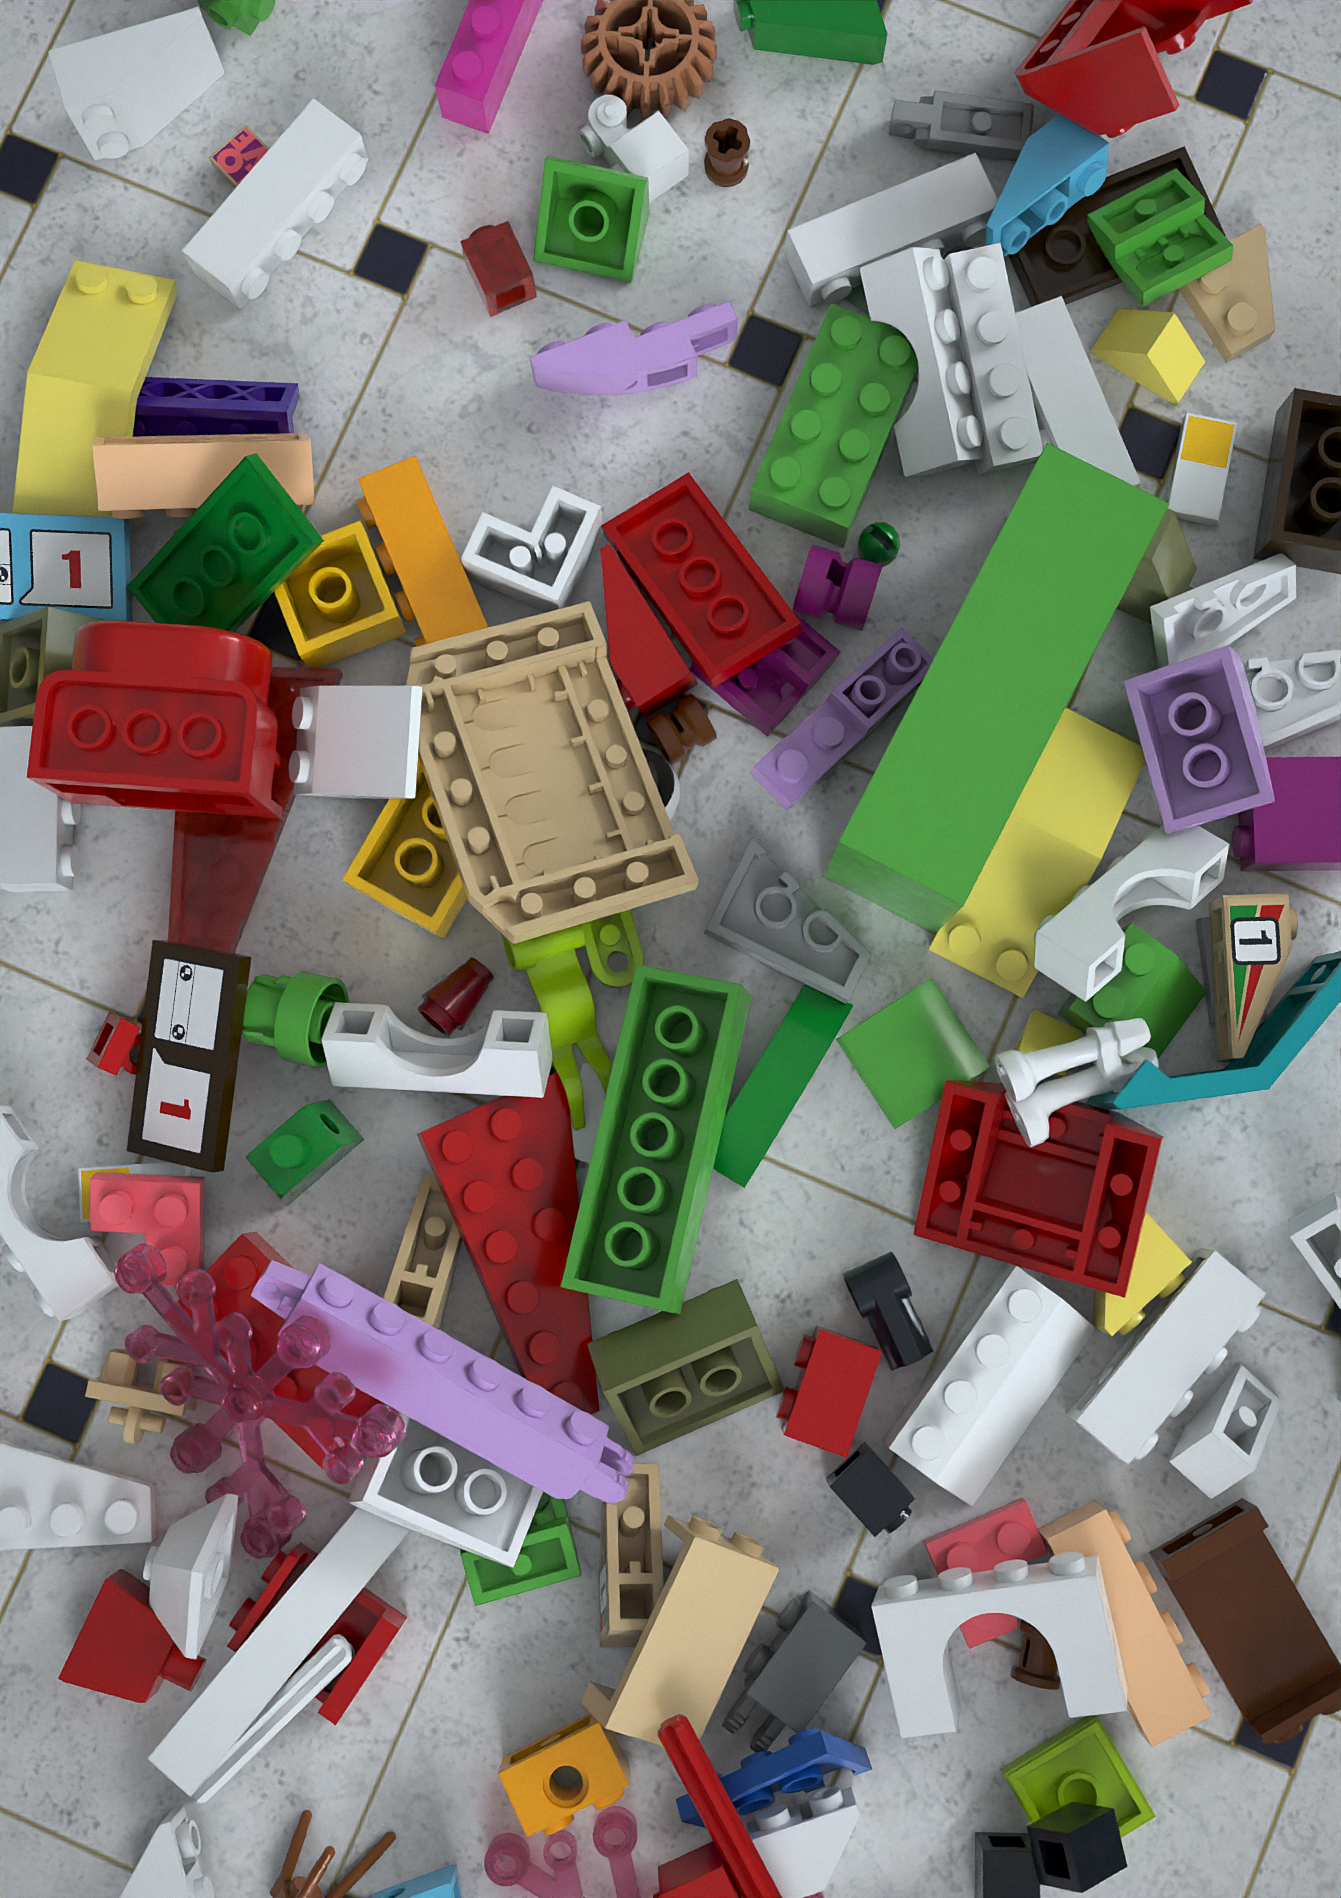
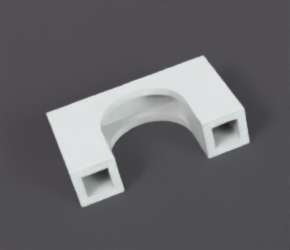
[871,1552,1128,1738]

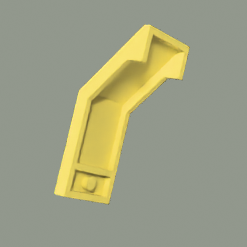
[12,260,177,517]
[928,707,1146,998]

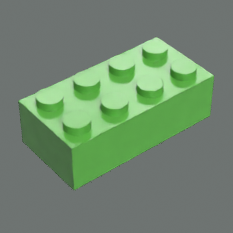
[749,303,919,548]

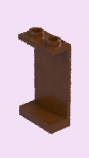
[1149,1498,1341,1745]

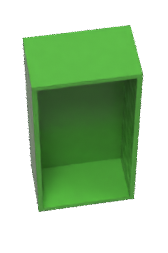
[823,443,1170,935]

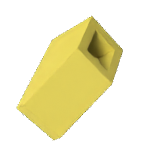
[1093,1212,1192,1336]

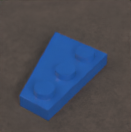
[676,1728,873,1828]

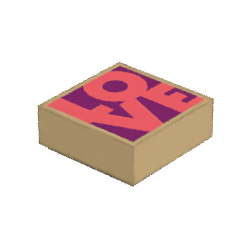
[209,125,270,189]

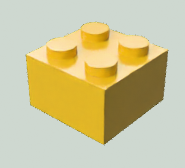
[274,520,407,671]

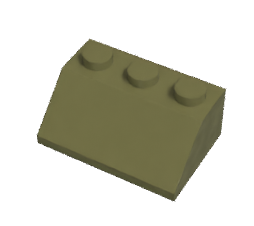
[587,1279,784,1456]

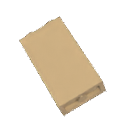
[580,1515,780,1746]

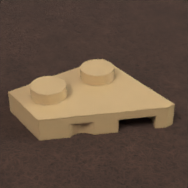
[1178,223,1275,363]

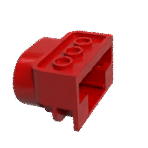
[26,620,282,818]

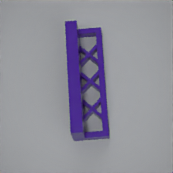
[133,377,300,437]

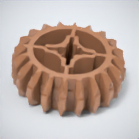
[581,0,717,120]

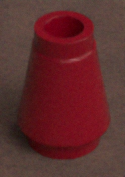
[417,957,494,1037]

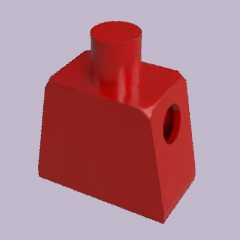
[58,1569,207,1703]

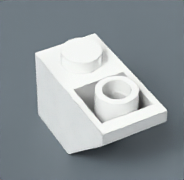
[747,1786,860,1898]
[119,1804,215,1898]

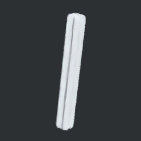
[192,1634,355,1803]

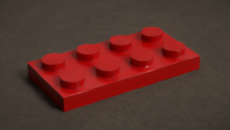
[601,472,802,688]

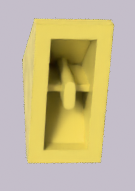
[1090,308,1205,406]

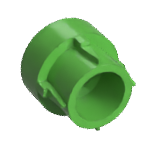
[242,972,349,1068]

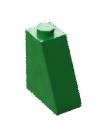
[733,0,888,65]

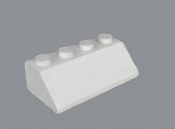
[882,1263,1096,1506]

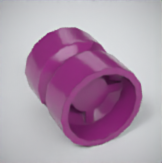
[793,544,883,631]

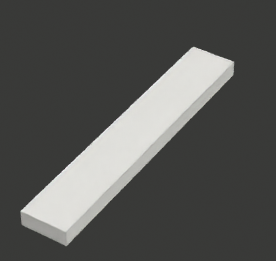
[147,1507,411,1797]

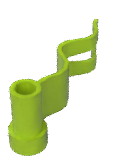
[502,924,613,1130]

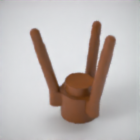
[270,1810,396,1898]

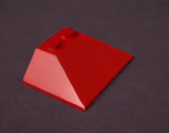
[913,1079,1163,1298]

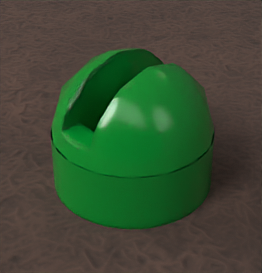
[857,522,900,567]

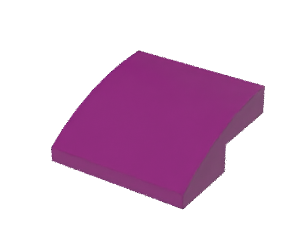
[690,612,841,737]

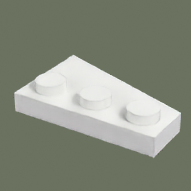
[0,1439,157,1551]

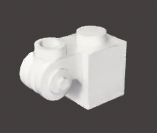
[578,95,689,203]

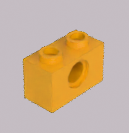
[498,1713,630,1837]

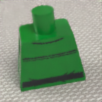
[246,1099,365,1206]

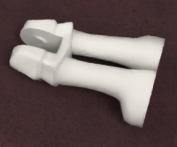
[994,1018,1159,1147]

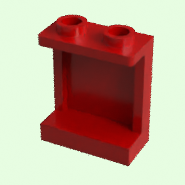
[227,1542,407,1725]

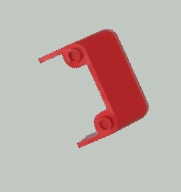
[1015,0,1253,138]

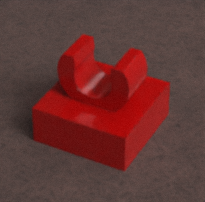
[86,1011,141,1076]

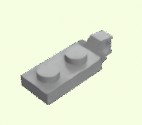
[889,90,1035,161]

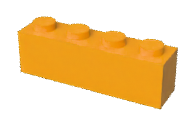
[355,455,488,647]

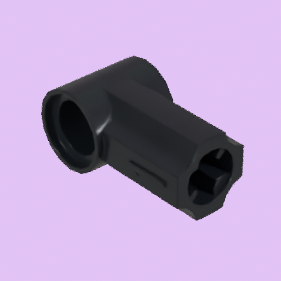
[842,1251,934,1371]

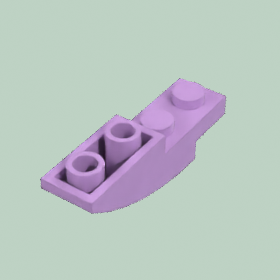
[529,301,738,395]
[750,628,934,810]

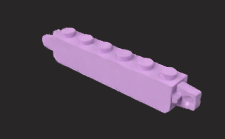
[251,1260,635,1505]

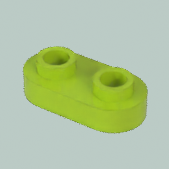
[581,909,644,989]

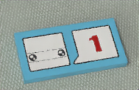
[0,513,132,621]

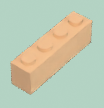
[92,433,315,519]
[1038,1500,1212,1747]

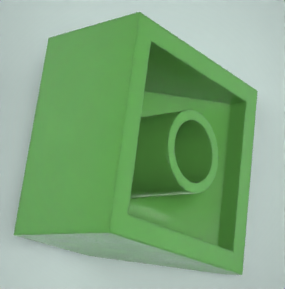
[1057,922,1207,1059]

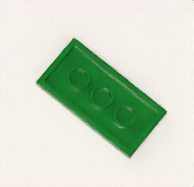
[127,453,324,632]

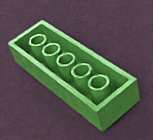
[561,964,752,1314]

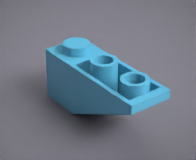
[985,114,1109,258]

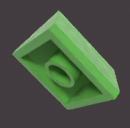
[533,155,650,282]

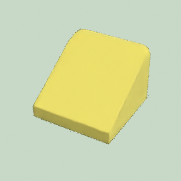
[1013,1008,1082,1079]

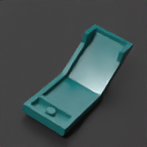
[1086,951,1341,1110]

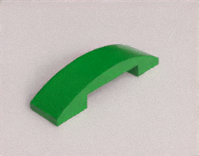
[713,984,853,1188]

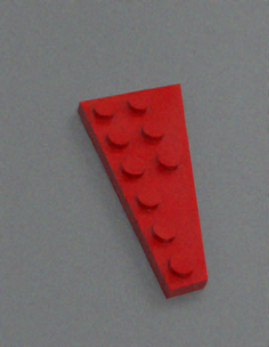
[417,1072,599,1415]

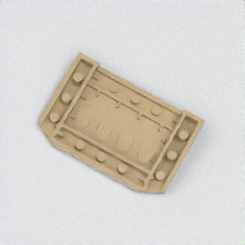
[405,601,699,944]

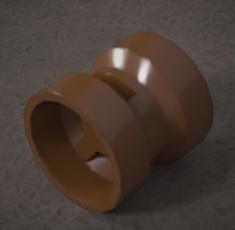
[645,694,717,765]

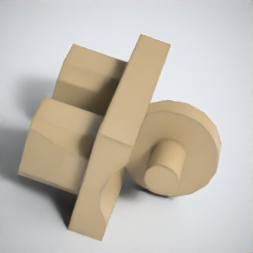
[85,1349,199,1445]

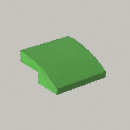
[1087,168,1233,307]
[836,978,990,1129]
[460,1492,582,1606]

